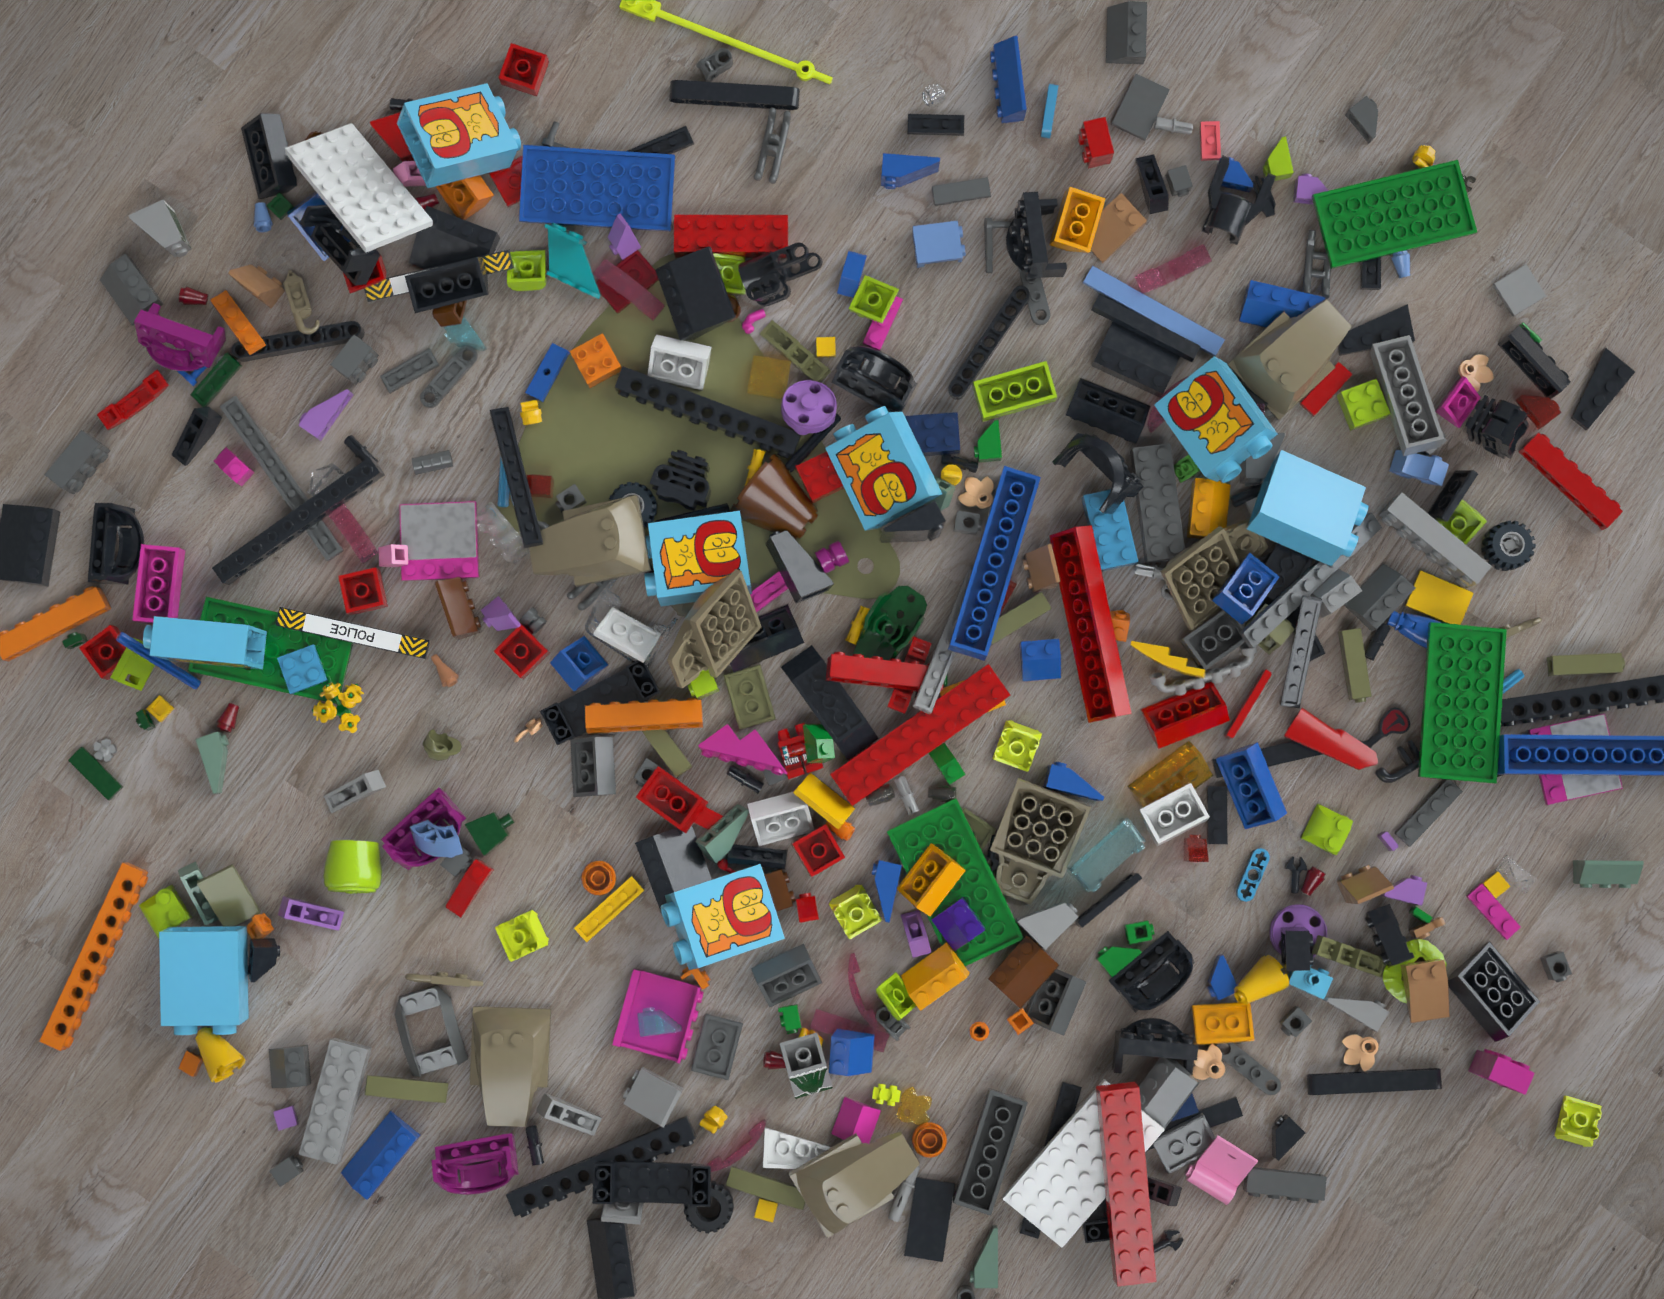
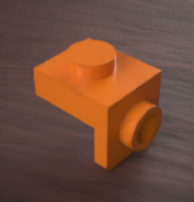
[1110,610,1130,642]
[246,913,274,939]
[680,967,711,990]

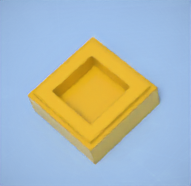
[816,337,836,357]
[146,695,175,722]
[1482,871,1511,899]
[754,1198,778,1223]

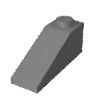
[324,770,386,813]
[1323,997,1389,1032]
[537,1093,602,1136]

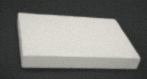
[593,607,662,663]

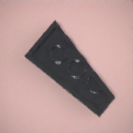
[1338,304,1415,356]
[1571,348,1635,430]

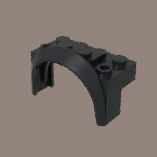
[1006,192,1067,279]
[300,205,381,286]
[832,346,918,413]
[1052,433,1144,514]
[88,503,144,585]
[1108,931,1195,1013]
[1112,1018,1198,1075]

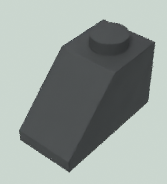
[1345,96,1378,144]

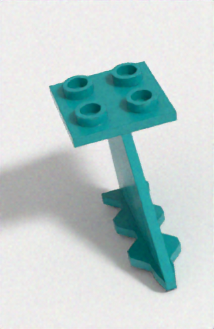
[544,222,601,299]

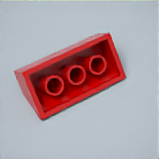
[1141,682,1230,749]

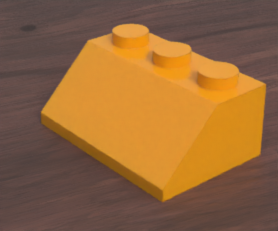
[1049,187,1105,253]
[1187,478,1231,539]
[897,843,966,916]
[901,942,970,1011]

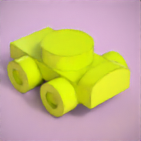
[872,1083,901,1106]

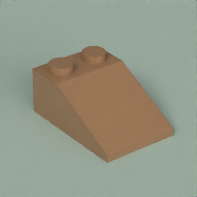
[1090,193,1147,264]
[228,264,285,309]
[1022,544,1060,593]
[1337,865,1394,904]
[1400,959,1450,1023]

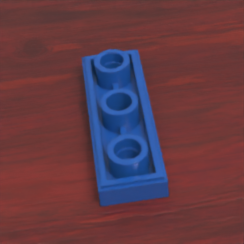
[525,343,570,402]

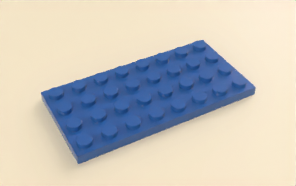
[519,145,675,232]

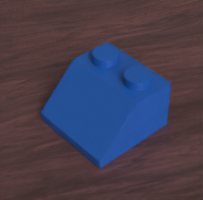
[550,636,608,692]
[1019,639,1061,682]
[829,1029,875,1076]

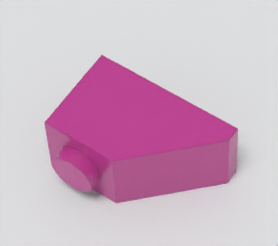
[214,447,255,486]

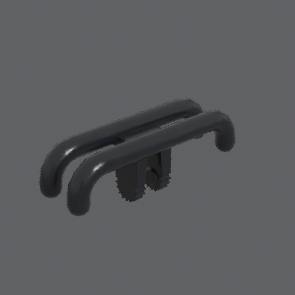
[1375,740,1420,783]

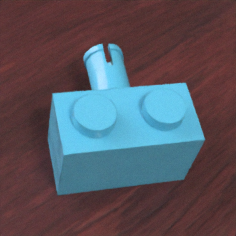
[1288,965,1333,999]

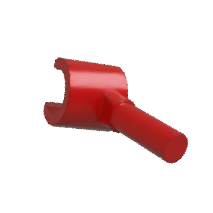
[717,858,736,874]

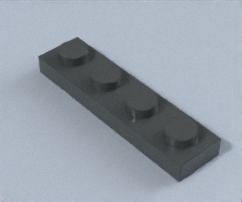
[1394,779,1463,847]

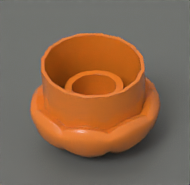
[581,861,616,896]
[912,1122,947,1158]

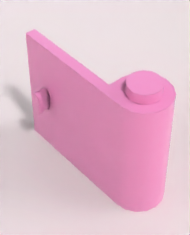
[1185,1135,1258,1205]

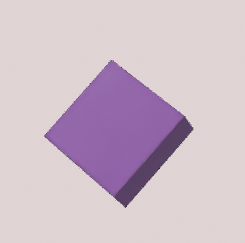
[1377,832,1398,851]
[273,1106,299,1131]

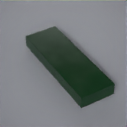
[190,352,242,407]
[68,746,123,801]

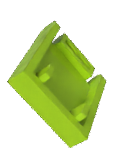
[110,638,155,691]

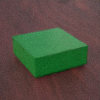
[1409,906,1433,923]

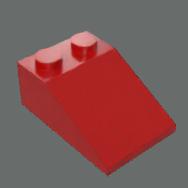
[636,766,708,833]

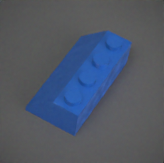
[990,36,1027,123]
[1239,280,1325,328]
[1216,742,1287,829]
[341,1111,421,1200]

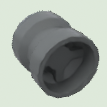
[520,607,547,634]

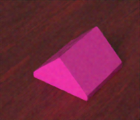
[1435,376,1481,428]
[831,1097,881,1144]

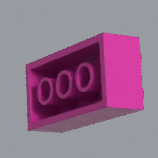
[132,544,185,624]
[1468,1049,1535,1095]

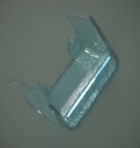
[1066,817,1146,893]

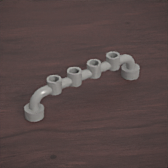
[1149,643,1257,695]

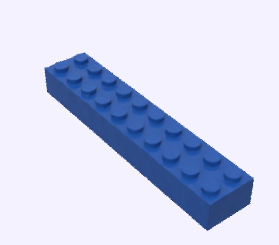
[948,466,1041,661]
[1497,734,1664,776]

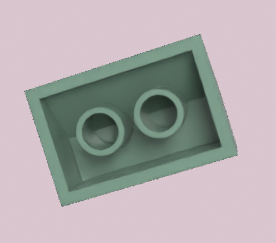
[1573,860,1644,888]

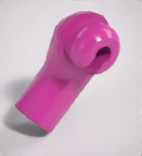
[742,309,766,334]

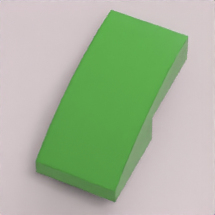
[1174,455,1200,483]

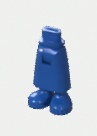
[1387,611,1441,649]

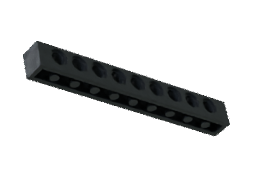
[615,366,801,459]
[212,457,385,585]
[1501,675,1664,726]
[506,1115,697,1218]

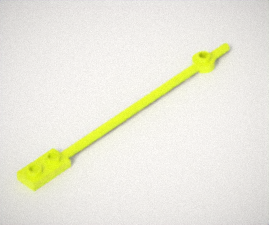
[619,0,833,84]

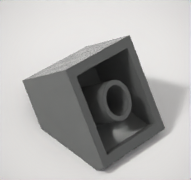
[269,1045,311,1088]

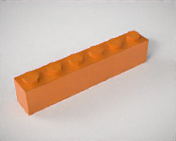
[0,586,111,662]
[585,698,703,734]

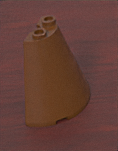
[730,454,819,540]

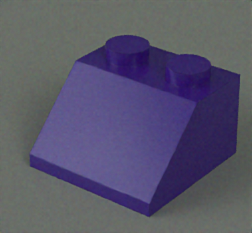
[932,897,986,951]

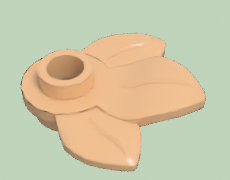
[1458,354,1494,392]
[958,476,994,509]
[514,718,543,743]
[1342,1034,1378,1072]
[1192,1044,1225,1080]

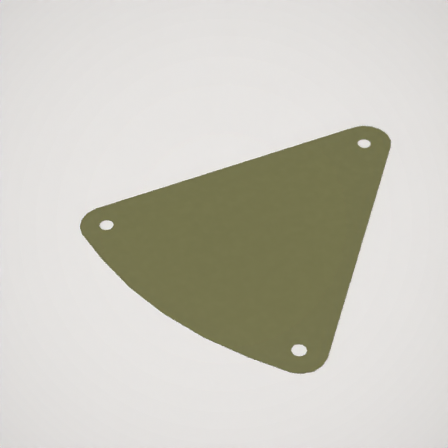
[495,253,900,599]

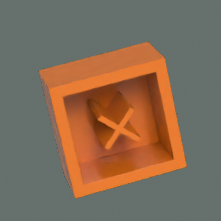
[569,333,622,388]

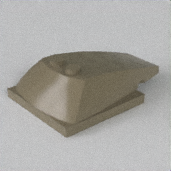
[1228,299,1351,420]
[529,495,651,587]
[1160,518,1268,632]
[667,569,761,689]
[990,778,1091,905]
[470,1006,551,1127]
[789,1131,920,1238]

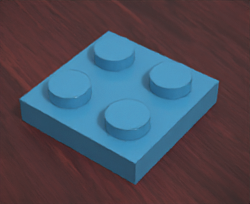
[277,644,328,694]

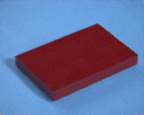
[596,250,659,314]

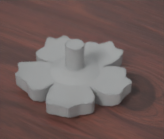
[93,738,117,762]

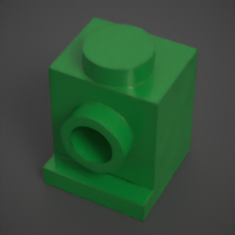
[1124,920,1155,944]
[778,1004,802,1034]

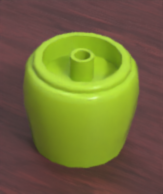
[323,840,382,894]

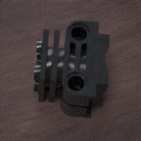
[1465,395,1529,459]
[650,450,711,511]

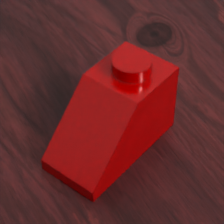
[796,893,819,923]

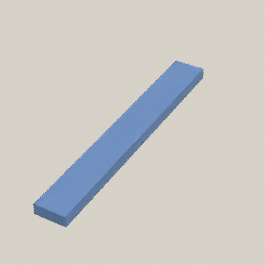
[1083,266,1225,356]

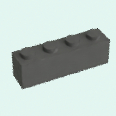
[1243,1167,1327,1203]

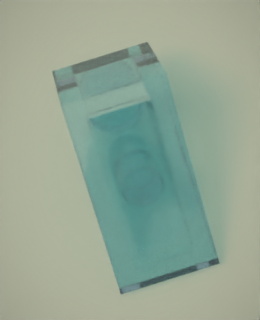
[444,316,487,351]
[637,1007,682,1037]

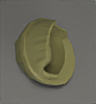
[422,729,462,761]

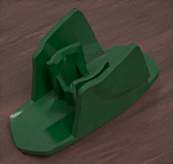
[853,586,927,661]

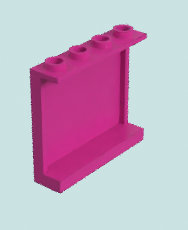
[612,968,704,1064]

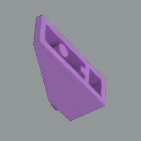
[299,389,354,441]
[278,896,344,931]

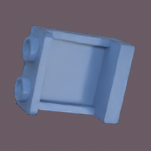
[912,221,966,268]

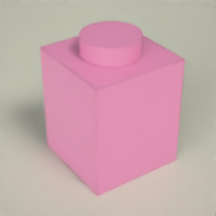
[378,544,408,567]

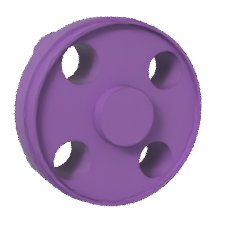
[781,380,837,435]
[1269,904,1327,957]

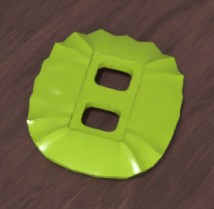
[1383,938,1447,1003]

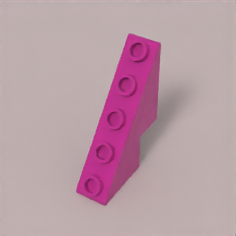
[698,724,787,776]

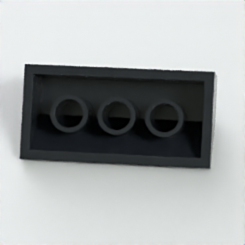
[241,113,297,199]
[405,257,489,314]
[1498,325,1571,400]
[1066,378,1151,443]
[730,604,804,673]
[587,1218,637,1299]

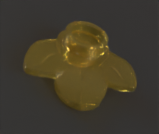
[897,1087,932,1125]

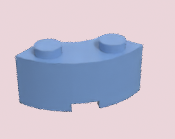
[1389,450,1449,486]
[410,820,463,858]

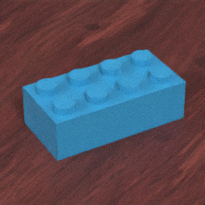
[1081,489,1138,572]

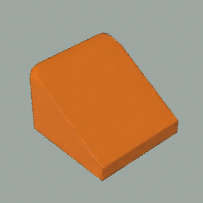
[1007,1008,1034,1035]
[178,1050,203,1077]

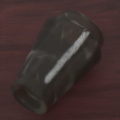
[865,783,895,807]
[928,785,957,803]

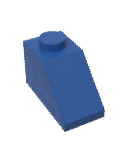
[1216,157,1253,193]
[1207,954,1237,1000]

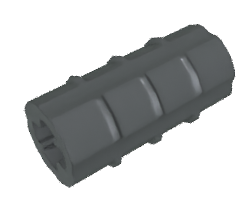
[412,450,453,475]

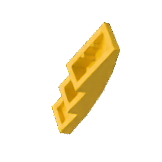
[1131,641,1206,679]

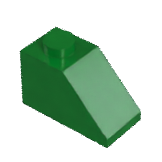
[973,420,1002,463]
[803,724,835,763]
[928,743,966,785]
[1096,946,1142,977]

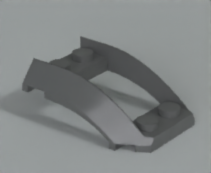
[395,985,468,1077]

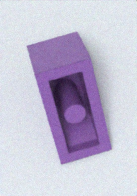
[1293,174,1329,204]
[608,214,641,260]
[481,596,521,631]
[1380,875,1427,906]
[901,910,931,958]

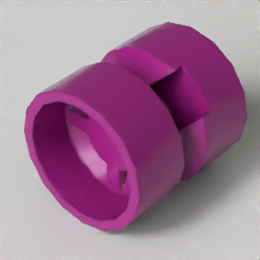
[814,540,849,574]

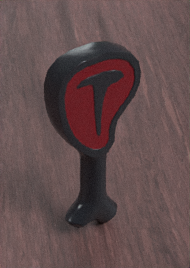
[1359,707,1411,748]

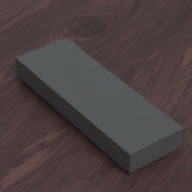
[932,177,991,206]
[380,348,440,394]

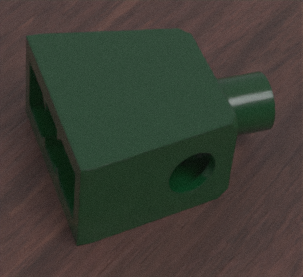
[465,812,515,856]

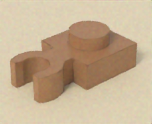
[1409,917,1445,940]

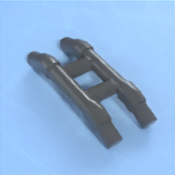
[1303,230,1331,299]

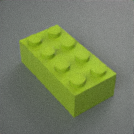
[972,361,1057,422]

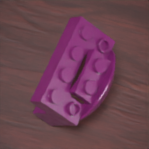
[134,303,226,371]
[381,787,466,870]
[431,1133,519,1195]

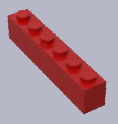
[1518,432,1623,530]
[826,652,943,692]

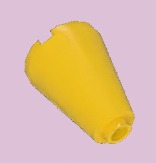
[1234,955,1289,1004]
[195,1027,246,1083]

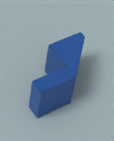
[837,251,867,298]

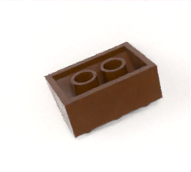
[435,577,482,640]
[988,936,1059,1009]

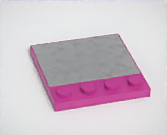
[399,501,479,581]
[1528,713,1623,805]

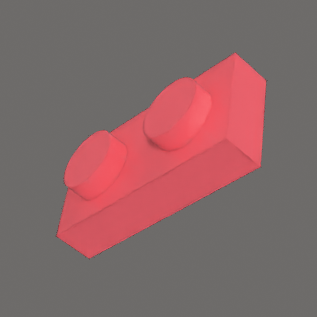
[1200,121,1221,161]

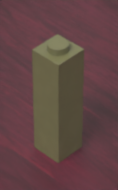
[991,592,1052,646]
[1338,628,1372,703]
[1547,653,1625,676]

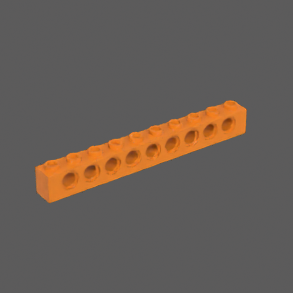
[39,862,148,1051]

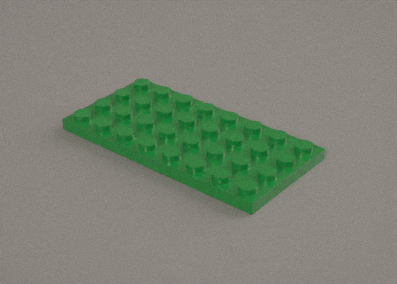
[1312,160,1477,269]
[188,597,353,704]
[1418,622,1507,784]
[887,798,1024,966]

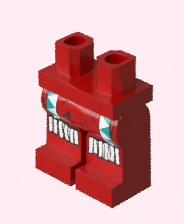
[778,723,824,779]

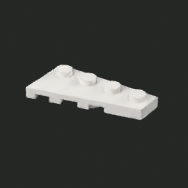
[763,1127,832,1169]

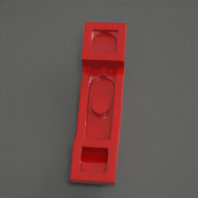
[97,370,169,430]
[887,637,932,714]

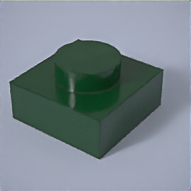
[266,193,294,220]
[62,632,88,649]
[136,709,156,731]

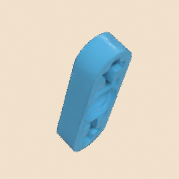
[1041,84,1058,139]
[1236,848,1270,902]

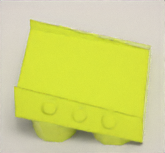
[992,720,1042,772]
[829,885,882,939]
[495,910,549,962]
[1554,1096,1602,1147]

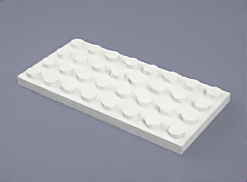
[285,123,433,253]
[1002,1079,1164,1247]

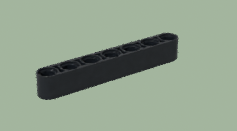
[669,80,800,110]
[948,285,1030,400]
[231,321,365,362]
[1307,1068,1442,1095]

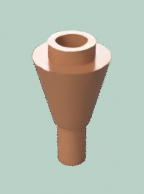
[431,654,459,687]

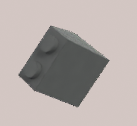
[1240,433,1285,487]

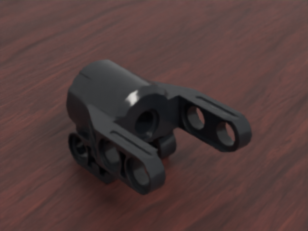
[1202,155,1276,245]
[738,242,823,307]

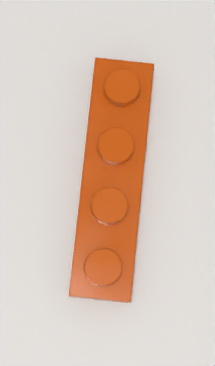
[210,290,266,355]

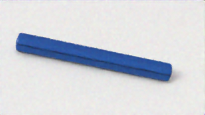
[116,632,201,689]

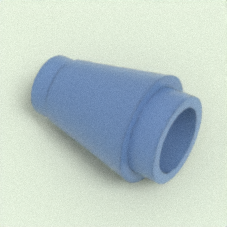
[253,202,273,232]
[1391,251,1410,278]

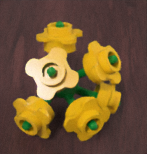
[312,683,364,733]

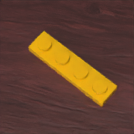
[574,876,645,943]

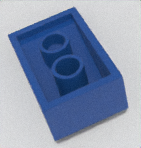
[881,153,940,189]
[287,191,351,261]
[1212,553,1279,625]
[1043,762,1104,801]
[871,860,902,923]

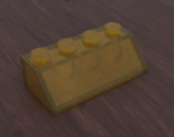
[1127,741,1213,808]

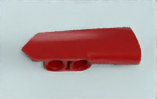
[1284,708,1378,770]

